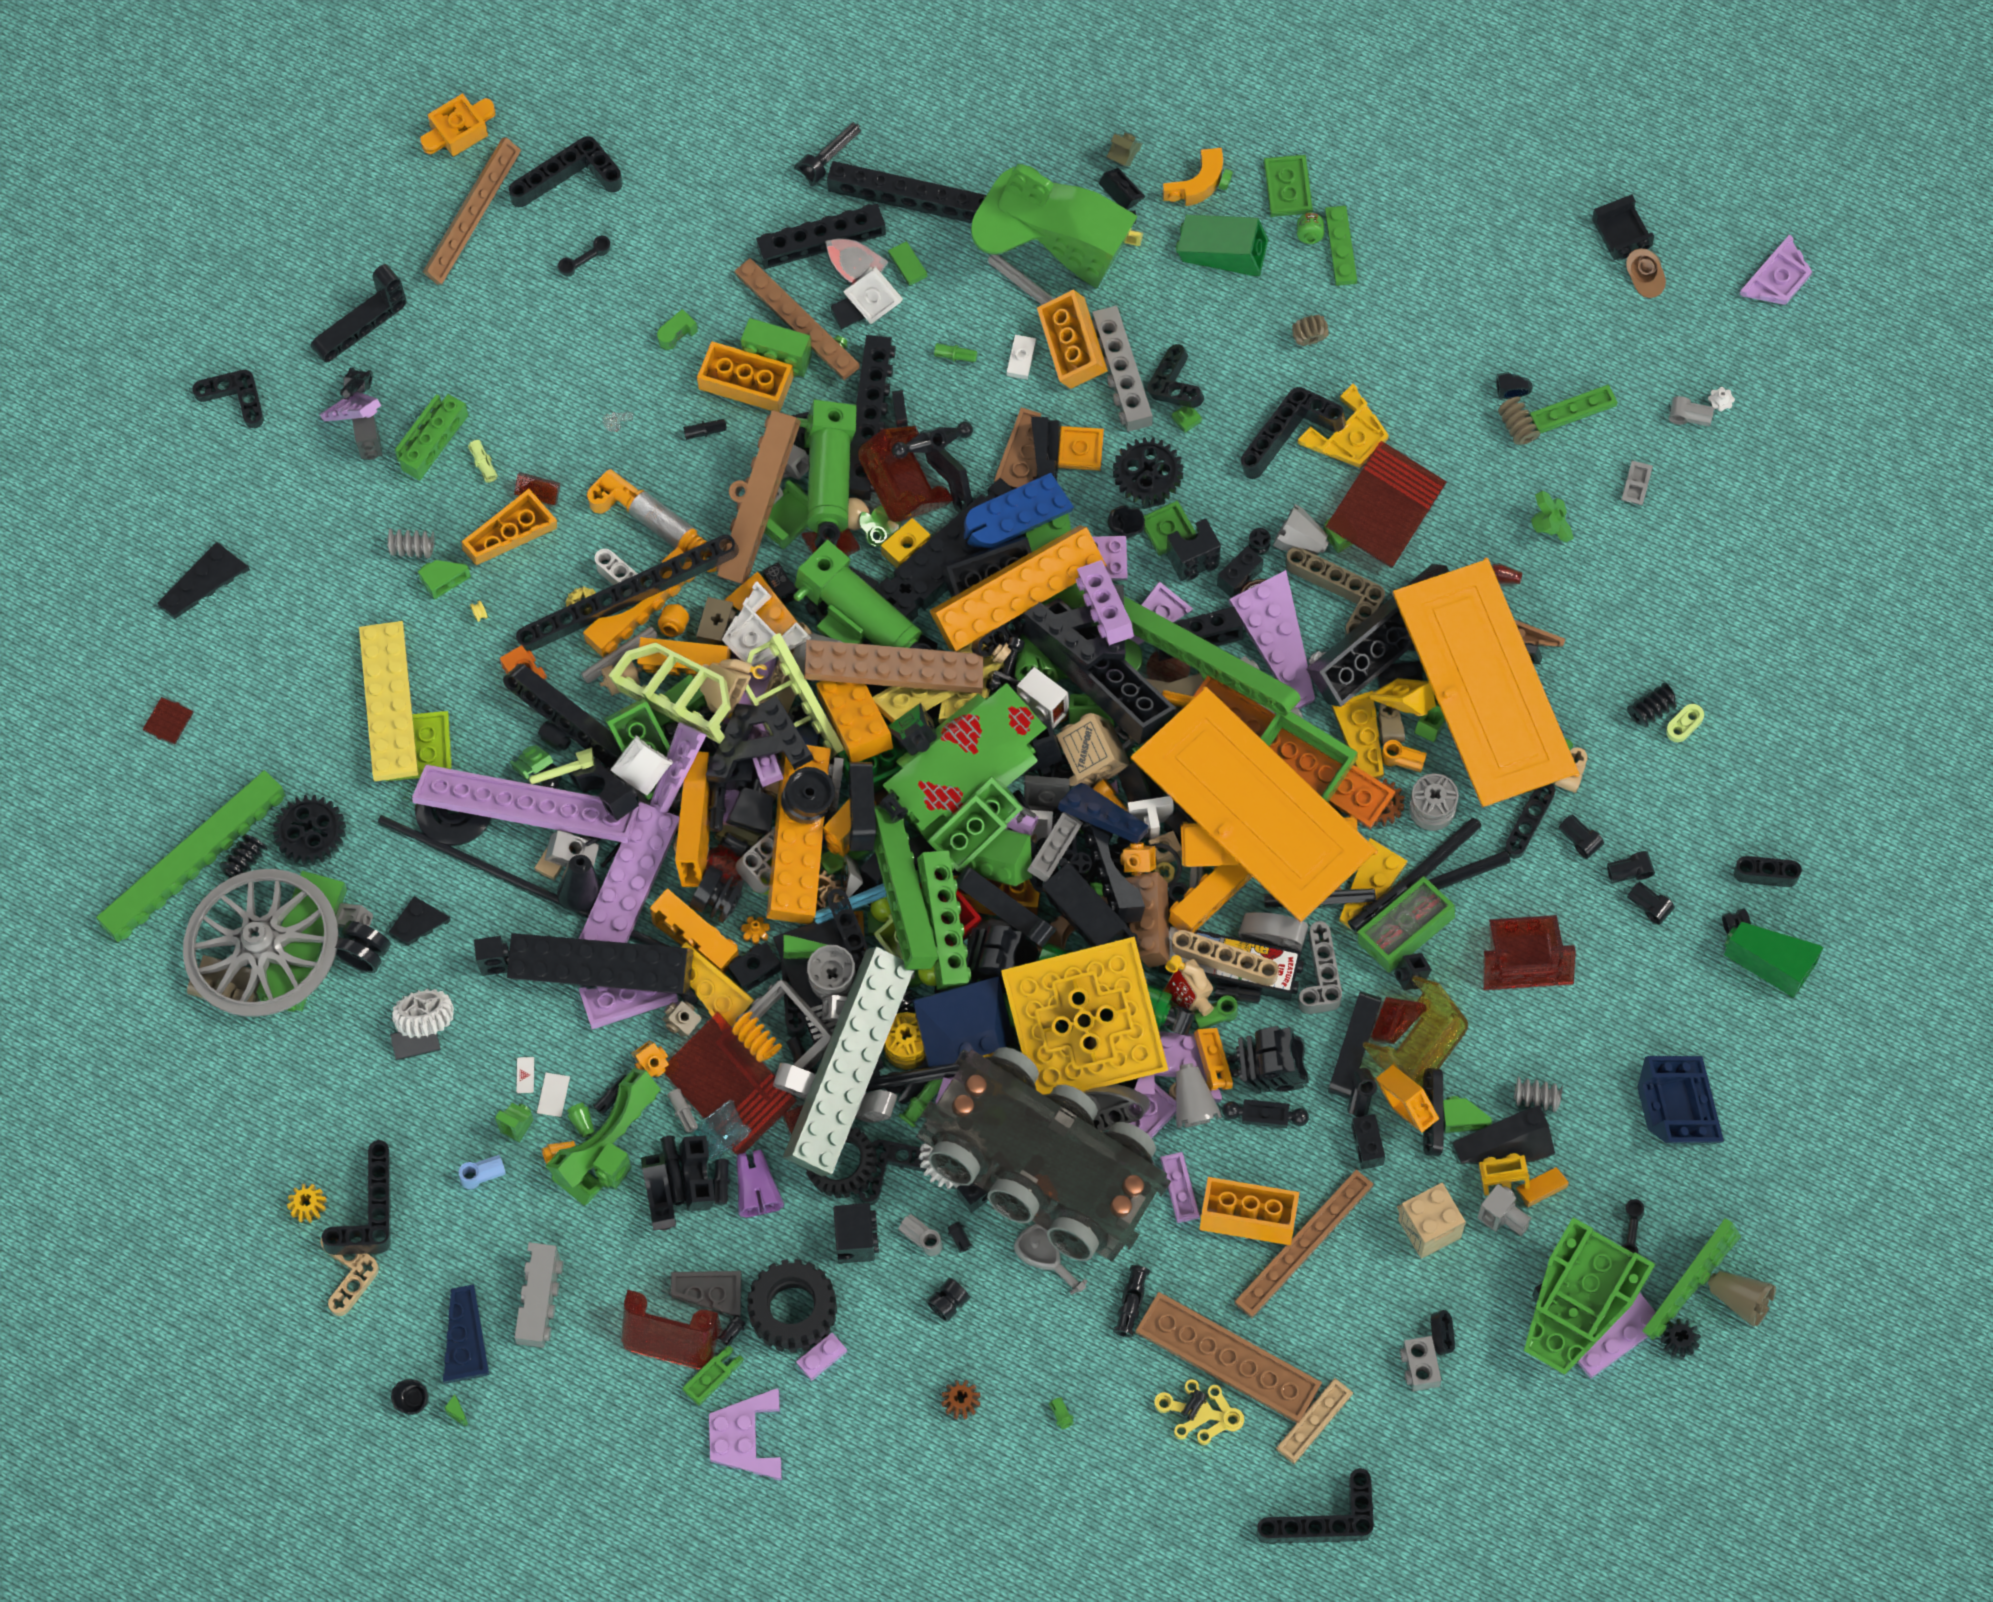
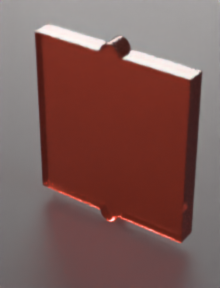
[143,697,194,745]

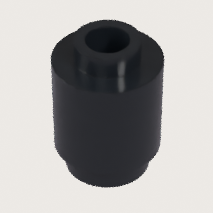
[538,721,572,752]

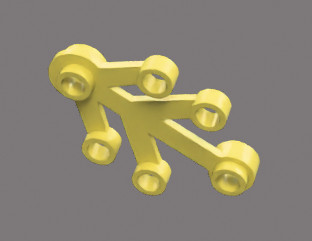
[1154,1379,1244,1445]

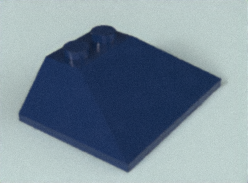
[912,976,1014,1067]
[1637,1056,1724,1143]

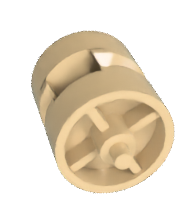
[600,661,642,696]

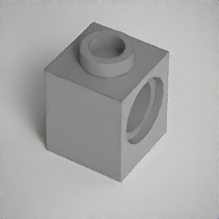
[822,995,847,1023]

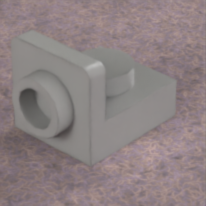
[336,903,373,928]

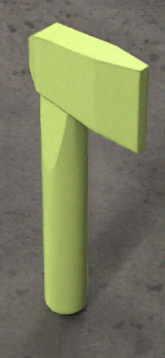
[529,748,594,784]

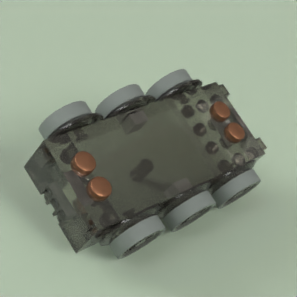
[916,1047,1171,1262]

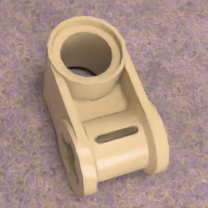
[1555,747,1587,793]

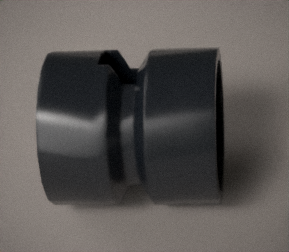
[926,1278,970,1322]

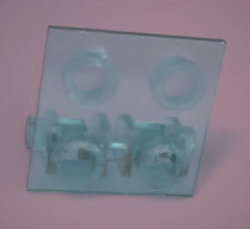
[697,1100,751,1159]

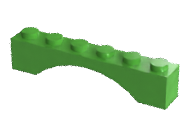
[546,1068,661,1188]

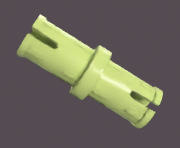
[468,440,498,483]

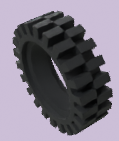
[805,1127,878,1198]

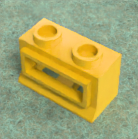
[1479,1153,1530,1196]

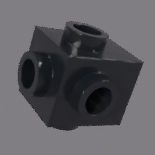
[1394,953,1432,990]

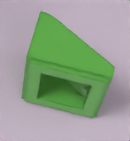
[445,1395,468,1426]

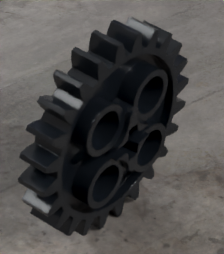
[1113,437,1184,505]
[273,795,346,865]

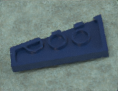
[1058,783,1148,844]

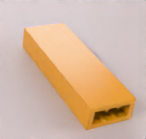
[675,751,712,887]

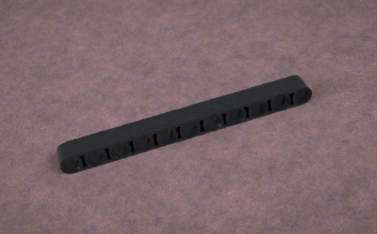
[516,535,739,651]

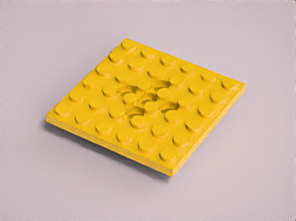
[1001,937,1169,1104]

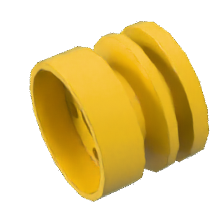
[884,1012,926,1070]

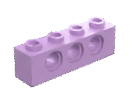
[1076,560,1134,645]

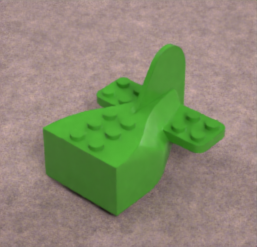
[971,164,1138,289]

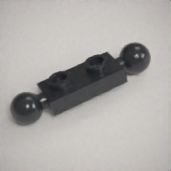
[1222,1099,1309,1128]

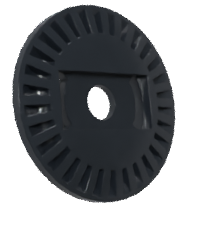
[415,804,491,846]

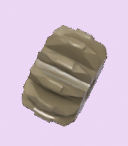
[1292,315,1329,346]

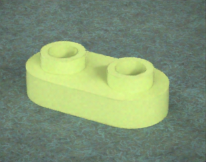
[1666,704,1704,742]

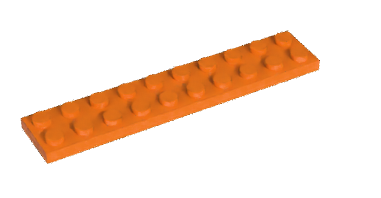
[1193,676,1395,829]

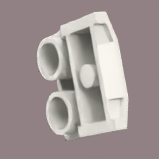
[611,736,673,795]

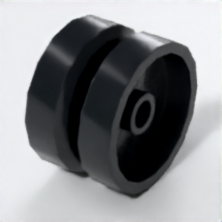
[781,767,835,824]
[335,921,391,973]

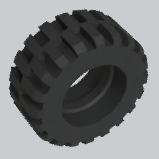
[747,1259,837,1353]

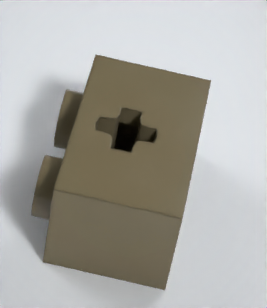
[696,597,737,646]

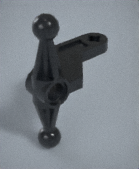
[891,421,973,513]

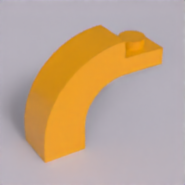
[1162,148,1223,206]

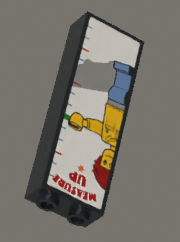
[1158,924,1304,1001]

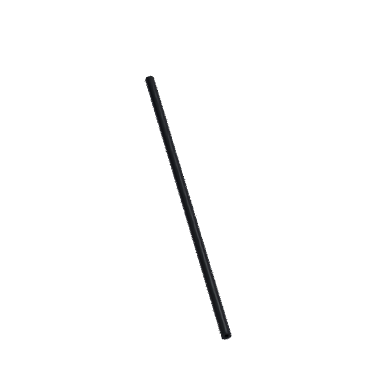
[378,815,671,947]

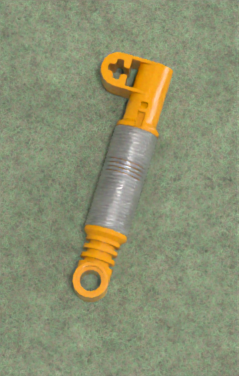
[587,469,717,572]

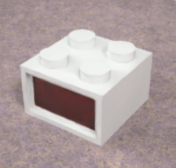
[1017,667,1069,729]

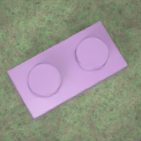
[796,1333,847,1381]

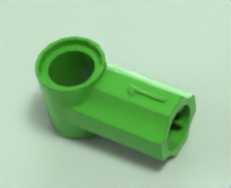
[1194,995,1238,1029]

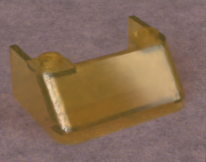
[1363,976,1468,1088]

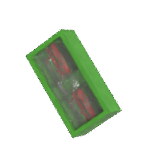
[1357,876,1455,973]

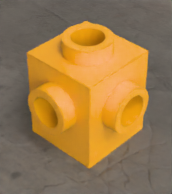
[1120,842,1156,876]
[631,1040,669,1078]

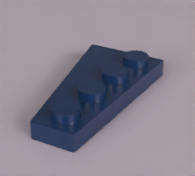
[443,1284,490,1384]

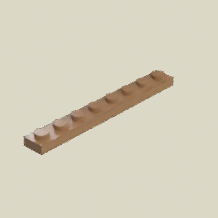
[423,137,521,285]
[734,258,860,380]
[1235,1169,1374,1319]

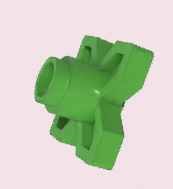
[1531,491,1574,542]

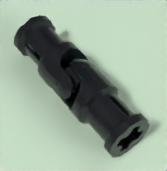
[1113,1265,1150,1338]

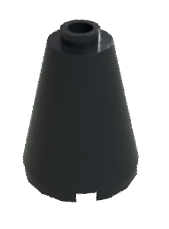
[557,855,601,912]

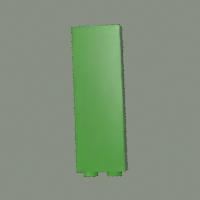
[257,871,347,1012]

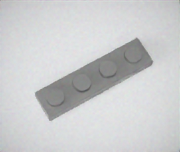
[1027,812,1083,882]

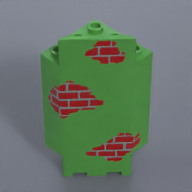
[883,683,1047,840]

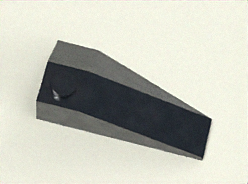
[1452,1105,1555,1164]

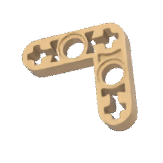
[320,1237,379,1316]

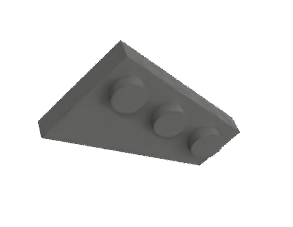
[671,1271,741,1318]

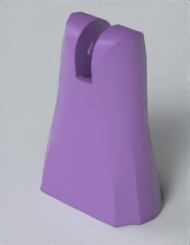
[737,1149,784,1218]

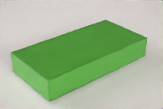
[888,241,928,286]

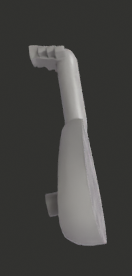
[1013,1223,1087,1295]

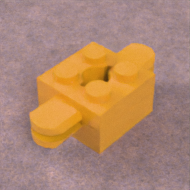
[420,93,495,157]

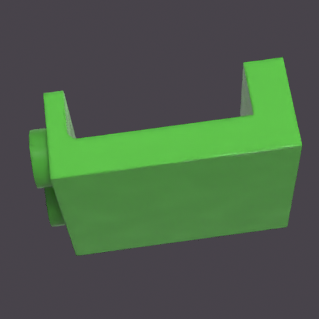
[764,480,808,550]

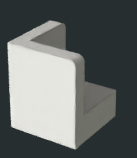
[1030,810,1053,844]

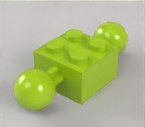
[870,897,936,986]

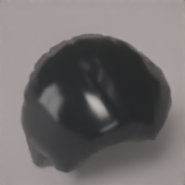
[1107,505,1145,539]

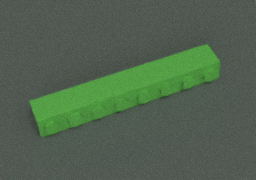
[874,805,939,970]

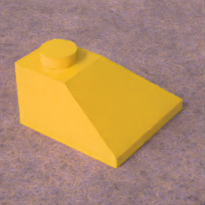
[1369,678,1436,716]

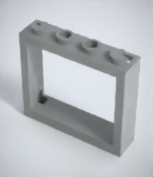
[716,980,832,1103]

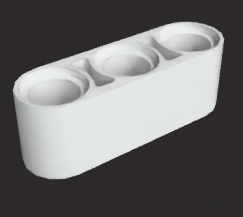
[595,549,646,602]

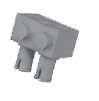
[1477,1184,1531,1237]

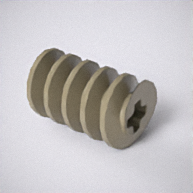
[1498,397,1540,445]

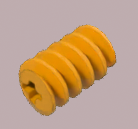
[732,1011,782,1062]

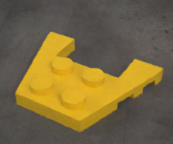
[1298,384,1389,468]

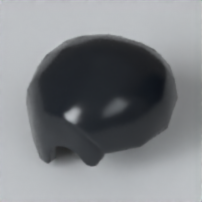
[391,1379,429,1415]

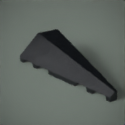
[1031,417,1062,481]

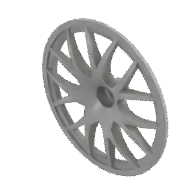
[183,869,339,1017]

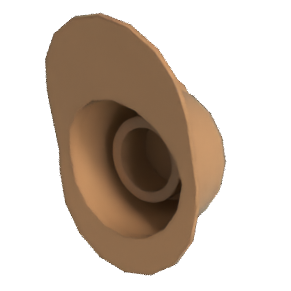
[1626,248,1666,298]

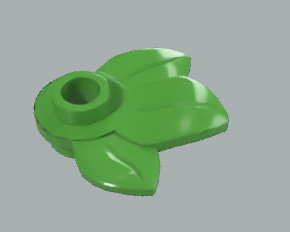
[859,505,901,547]

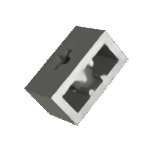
[352,415,383,460]

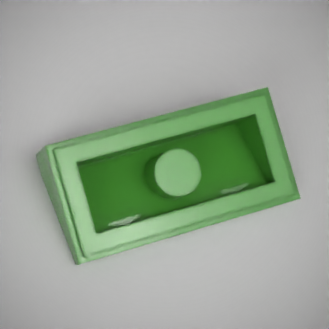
[552,1172,603,1206]

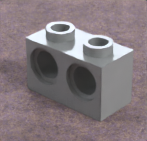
[1400,1336,1441,1392]

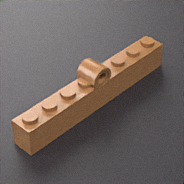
[716,410,801,585]

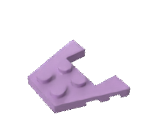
[1134,1032,1222,1103]
[709,1389,782,1480]

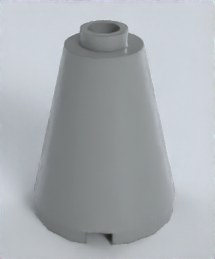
[1176,1063,1222,1128]

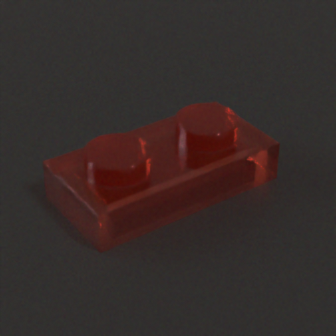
[514,472,561,505]

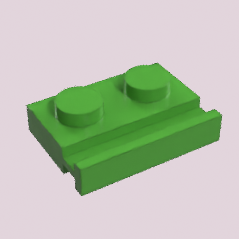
[510,745,554,779]

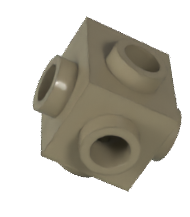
[662,1001,702,1037]

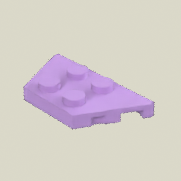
[1739,235,1812,305]

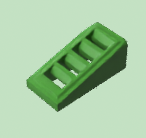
[783,935,827,959]

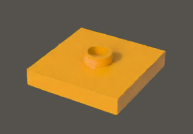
[1058,426,1104,471]

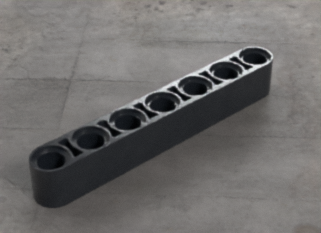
[503,664,622,769]

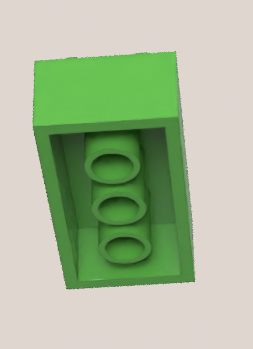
[604,698,670,800]

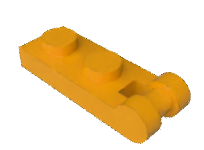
[1194,1028,1233,1091]

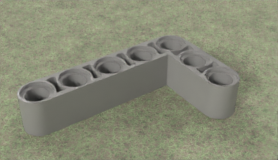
[773,1063,897,1123]

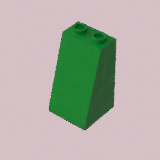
[1176,214,1269,276]
[1724,922,1824,998]

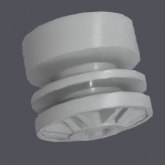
[1409,773,1459,831]
[807,945,856,999]

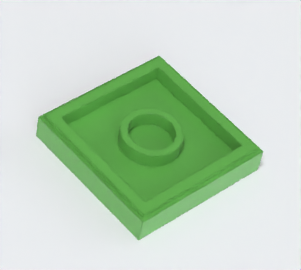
[1144,500,1196,556]

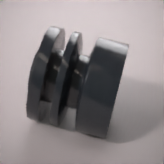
[689,865,744,924]

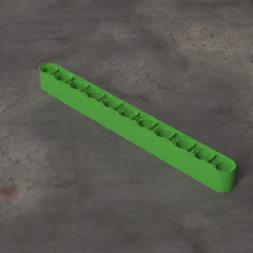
[1124,596,1301,716]

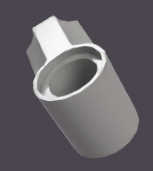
[1669,396,1714,427]
[898,1214,943,1256]

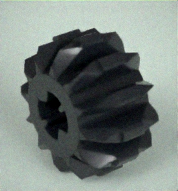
[1660,1318,1701,1359]

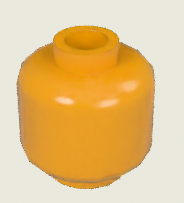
[658,604,689,637]

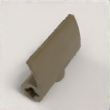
[187,955,260,1002]

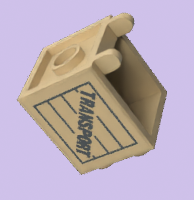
[1056,713,1130,788]
[1397,1183,1466,1259]

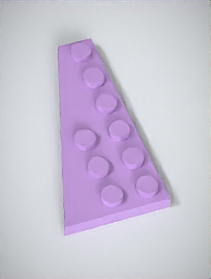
[1229,570,1315,709]

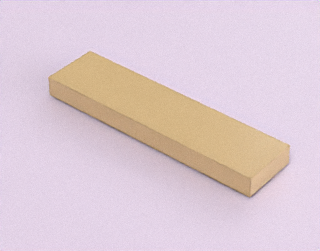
[1276,1378,1353,1464]

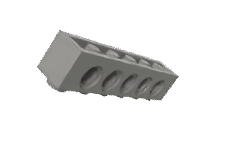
[1092,306,1153,432]

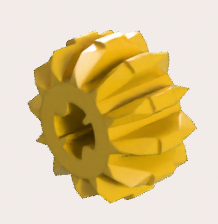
[287,1183,327,1223]

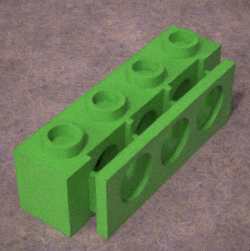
[395,394,468,481]

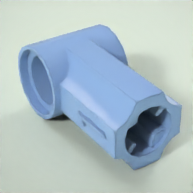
[459,1155,506,1189]

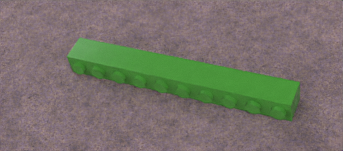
[96,770,286,943]

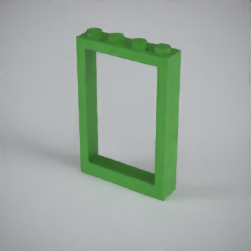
[1261,711,1358,802]

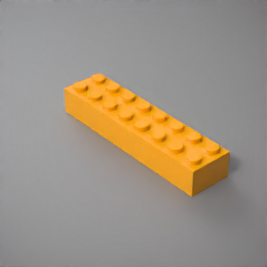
[929,525,1106,651]
[766,745,831,924]

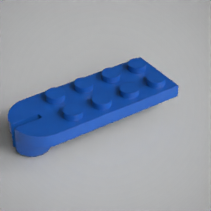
[964,473,1074,548]

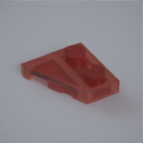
[1371,997,1427,1044]

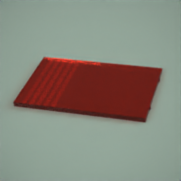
[1325,441,1447,568]
[664,1012,797,1155]

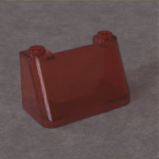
[858,426,953,522]
[621,1290,721,1369]

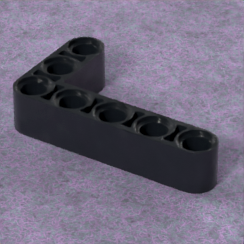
[509,136,623,208]
[311,264,406,363]
[1241,387,1346,479]
[956,865,1056,948]
[322,1140,391,1255]
[1256,1468,1374,1544]

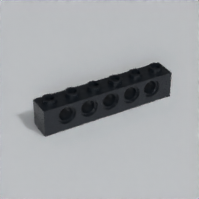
[756,203,886,269]

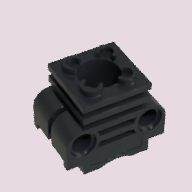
[966,925,1038,994]
[1236,1026,1309,1094]

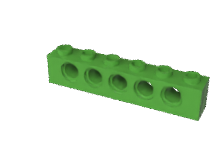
[917,851,971,990]

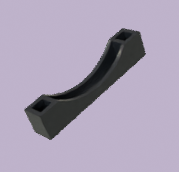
[1080,819,1145,923]

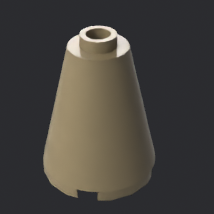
[1708,1271,1776,1327]

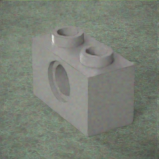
[545,830,599,867]

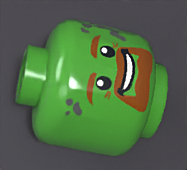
[1297,212,1324,244]

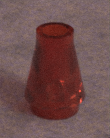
[1491,563,1522,585]

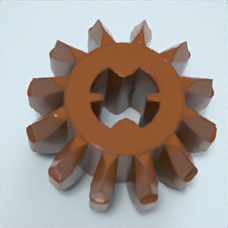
[941,1380,981,1420]

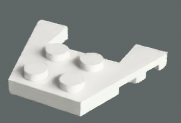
[722,582,811,667]

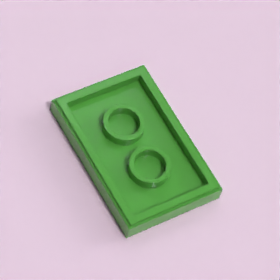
[1264,155,1313,217]

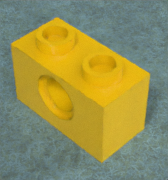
[881,518,931,569]

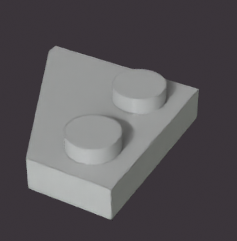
[828,757,844,811]

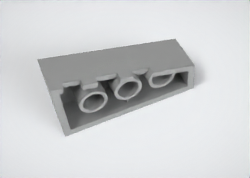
[515,1242,564,1348]

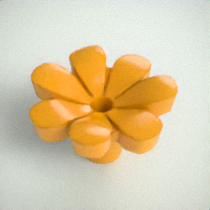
[741,916,770,944]

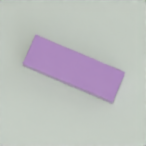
[1160,1152,1200,1223]

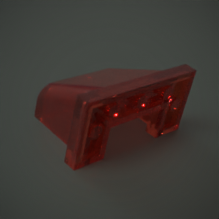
[1482,915,1576,990]

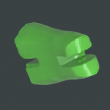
[1015,634,1058,683]

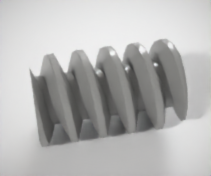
[388,528,435,559]
[1514,1076,1563,1113]

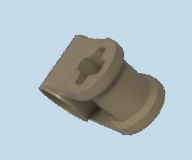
[1378,703,1405,745]

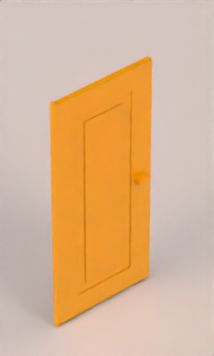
[1392,557,1580,808]
[1131,686,1378,923]

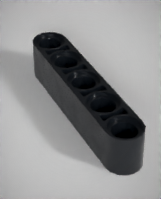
[1328,991,1382,1099]

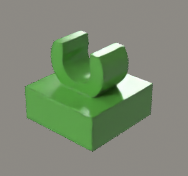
[1172,406,1202,433]

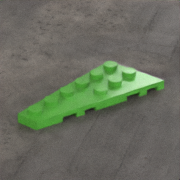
[1642,1218,1741,1340]

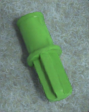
[934,343,978,362]

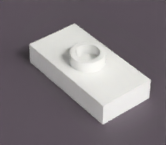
[1007,335,1036,380]

